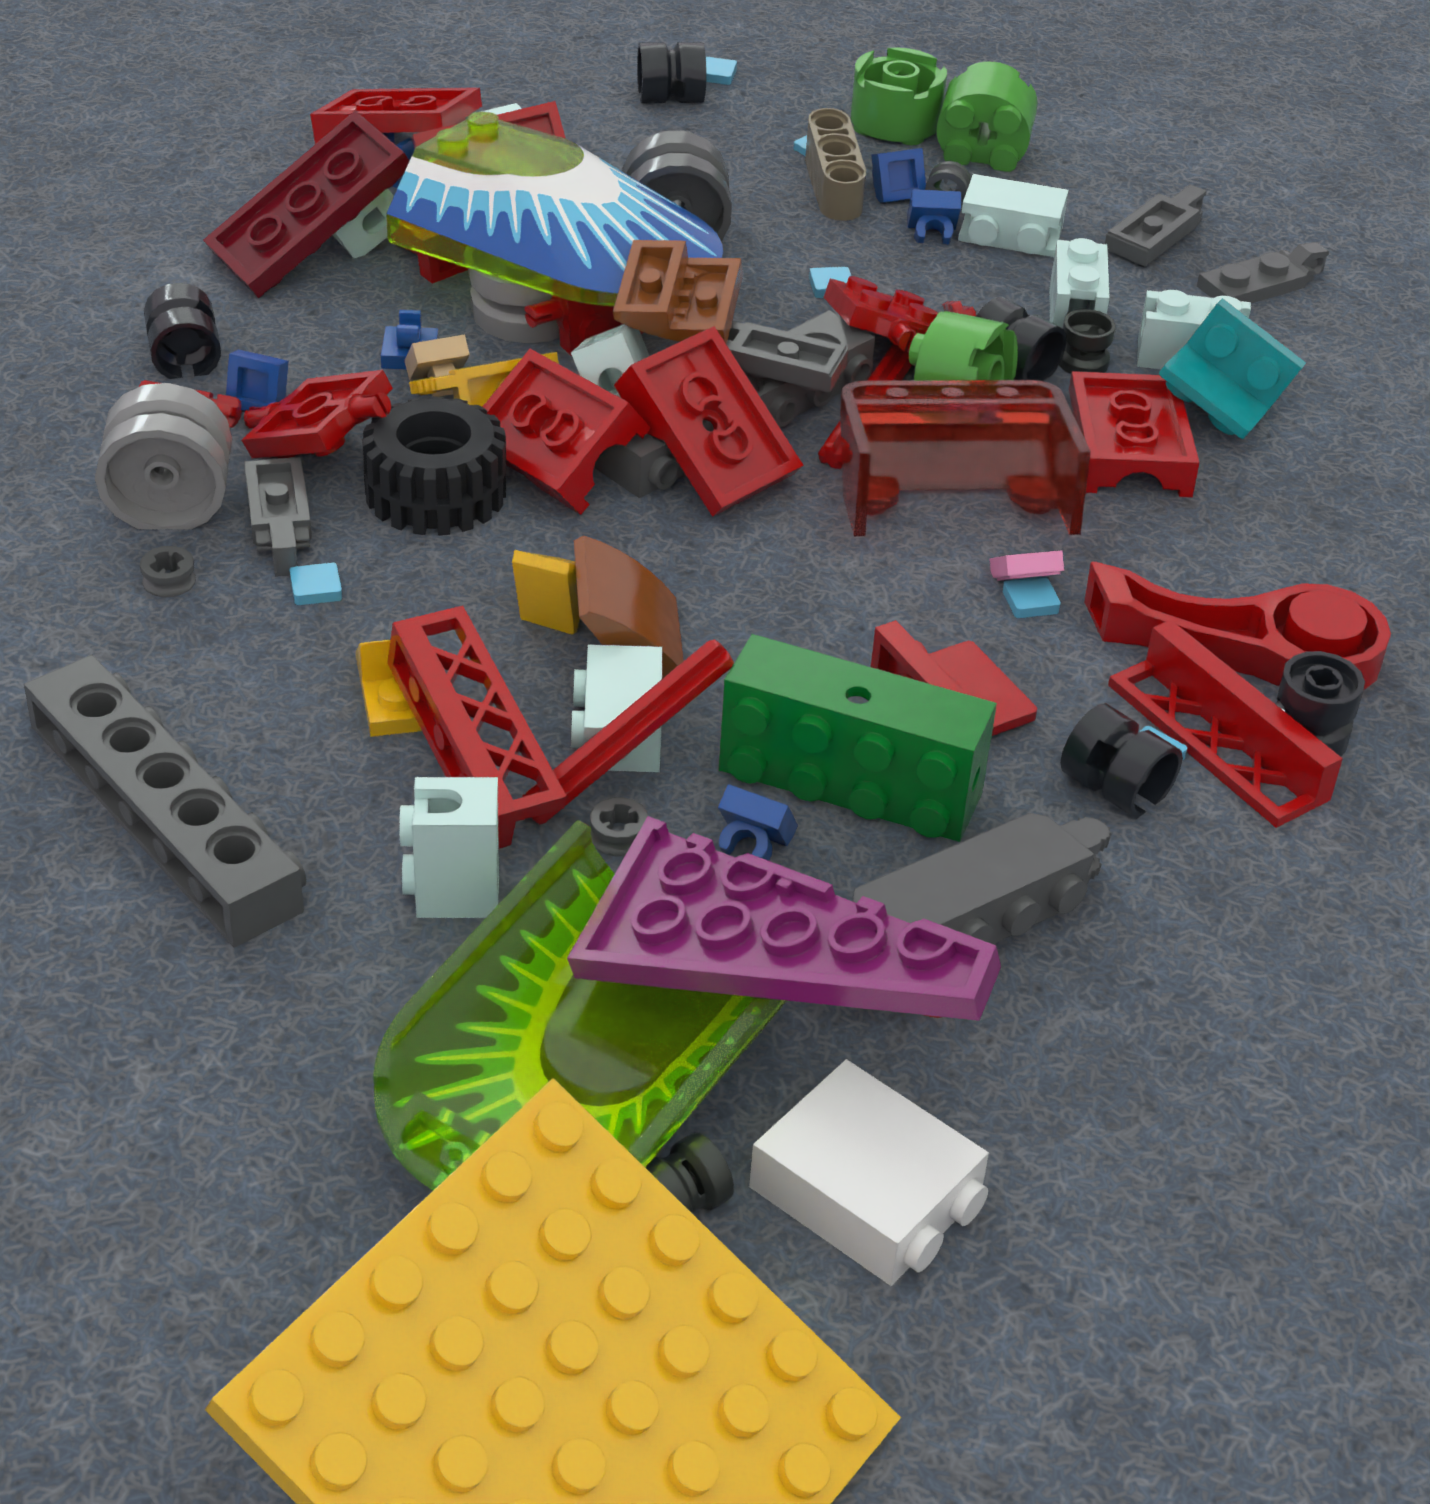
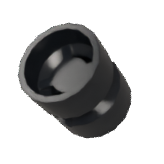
[637,42,706,103]
[144,282,221,379]
[976,296,1067,389]
[1275,651,1365,757]
[1060,703,1183,819]

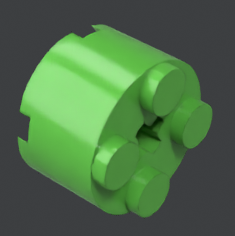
[851,47,947,145]
[937,62,1038,172]
[909,311,1018,430]

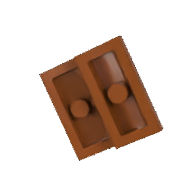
[613,240,743,345]
[574,535,684,679]

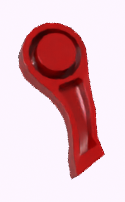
[1084,562,1391,691]

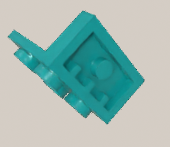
[1159,298,1306,439]

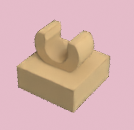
[405,334,470,397]

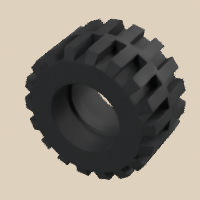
[362,397,506,536]

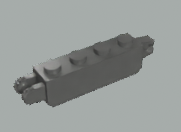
[852,813,1112,944]

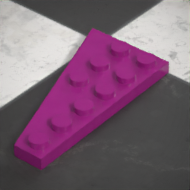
[567,816,1001,1021]

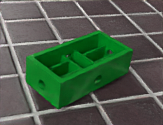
[719,634,997,842]

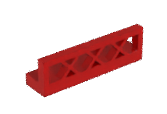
[387,606,567,849]
[1108,620,1343,828]

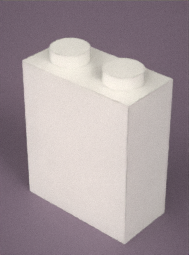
[749,1059,989,1286]

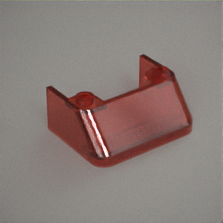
[840,380,1091,537]

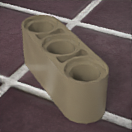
[805,108,866,221]

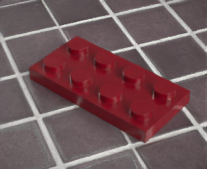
[203,111,409,298]

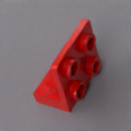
[871,620,1037,736]

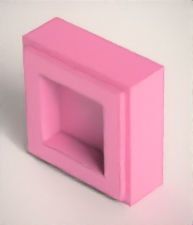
[990,550,1064,581]

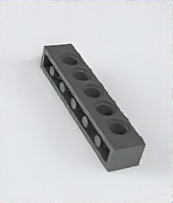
[595,310,875,498]
[24,654,307,948]

